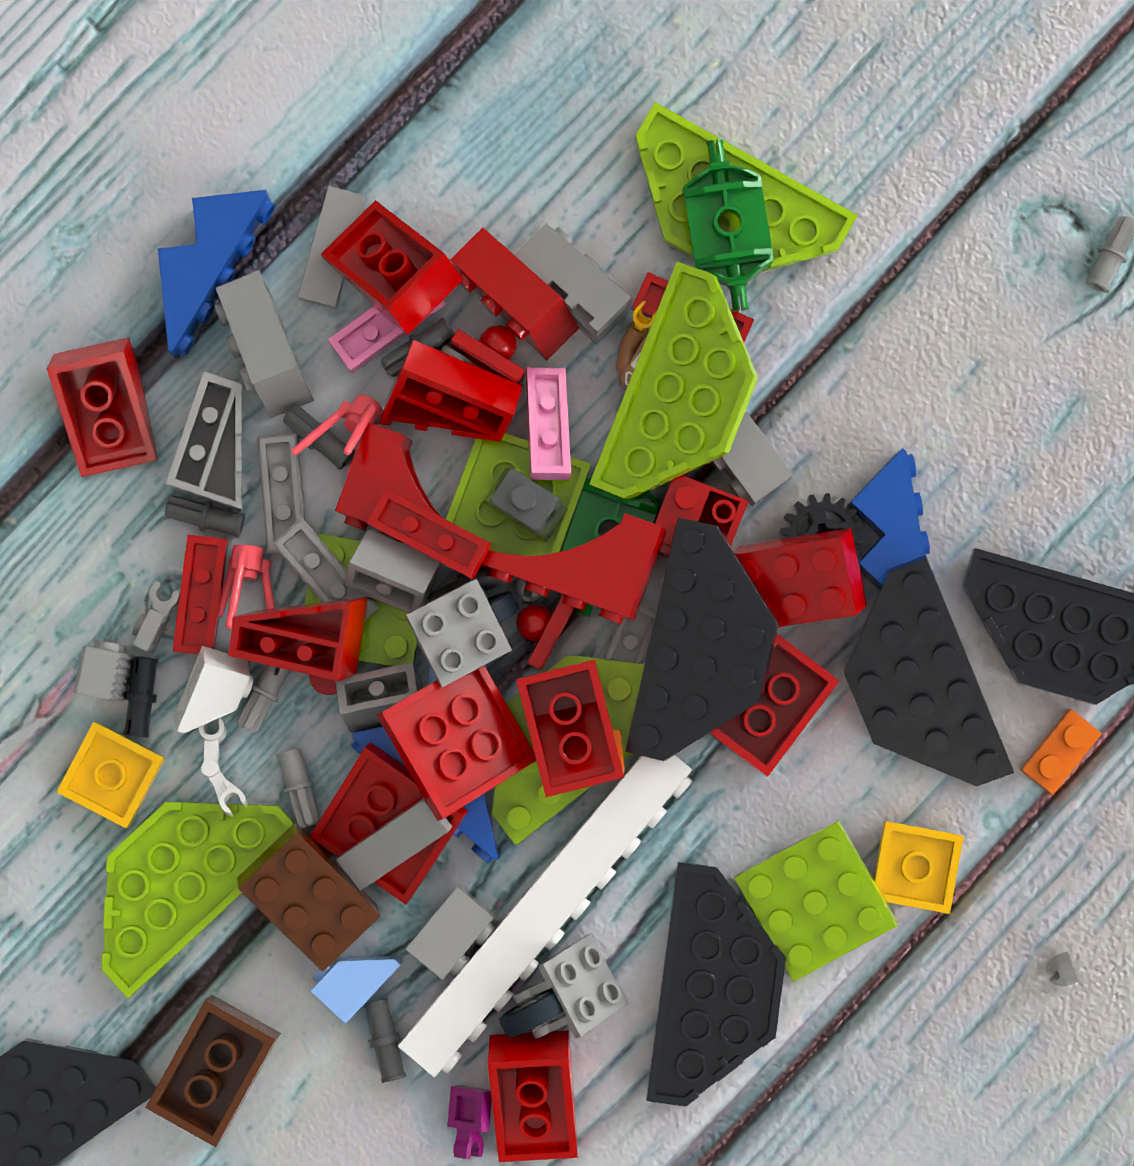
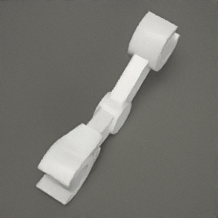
[198,718,247,817]

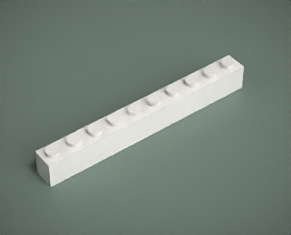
[398,755,692,1078]

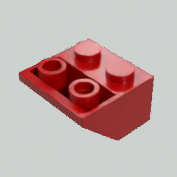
[654,475,749,559]

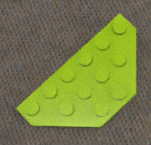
[635,102,858,273]
[589,261,758,500]
[492,655,645,845]
[101,802,295,999]

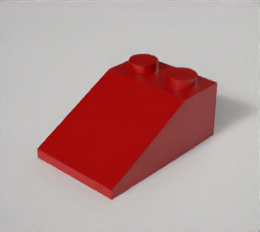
[320,200,463,335]
[46,337,158,477]
[516,660,624,797]
[488,1030,578,1162]

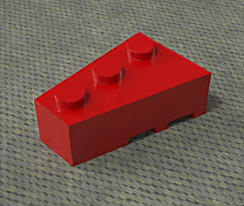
[450,227,579,361]
[378,340,522,442]
[228,597,368,681]

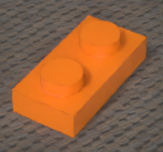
[1020,709,1102,795]

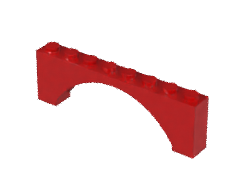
[335,423,667,624]

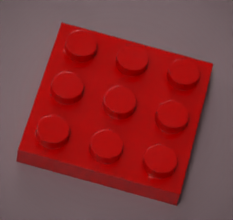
[377,666,536,821]
[310,742,468,905]

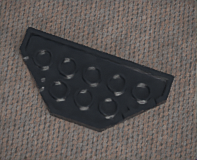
[625,517,779,761]
[962,548,1134,705]
[844,555,1014,786]
[646,862,786,1107]
[0,1038,156,1166]

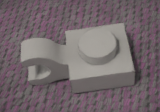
[132,581,180,653]

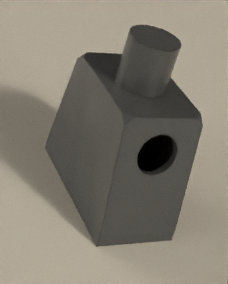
[483,468,568,542]

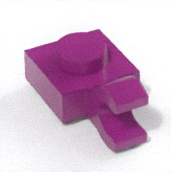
[447,1085,492,1159]

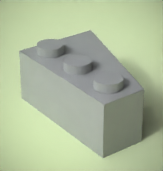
[515,223,631,345]
[215,270,314,418]
[165,371,242,511]

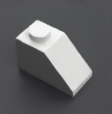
[175,646,253,733]

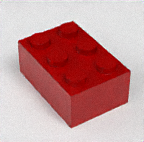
[733,528,867,627]
[709,634,839,777]

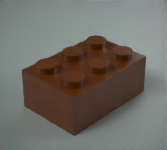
[237,823,381,972]
[145,995,281,1147]

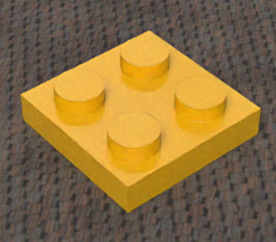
[57,722,166,829]
[873,820,964,914]

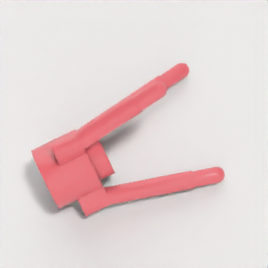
[291,394,383,476]
[219,545,275,629]

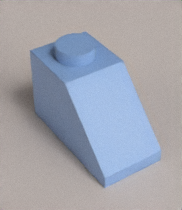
[311,955,403,1024]

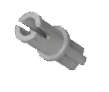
[1086,215,1134,293]
[237,665,290,733]
[276,747,320,828]

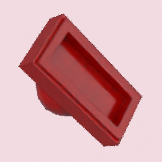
[451,325,525,384]
[516,595,574,670]

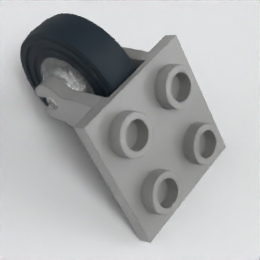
[405,578,519,687]
[499,933,628,1039]

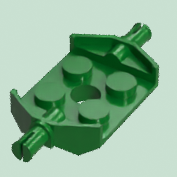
[682,139,774,312]
[562,478,660,617]

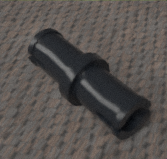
[123,656,159,738]

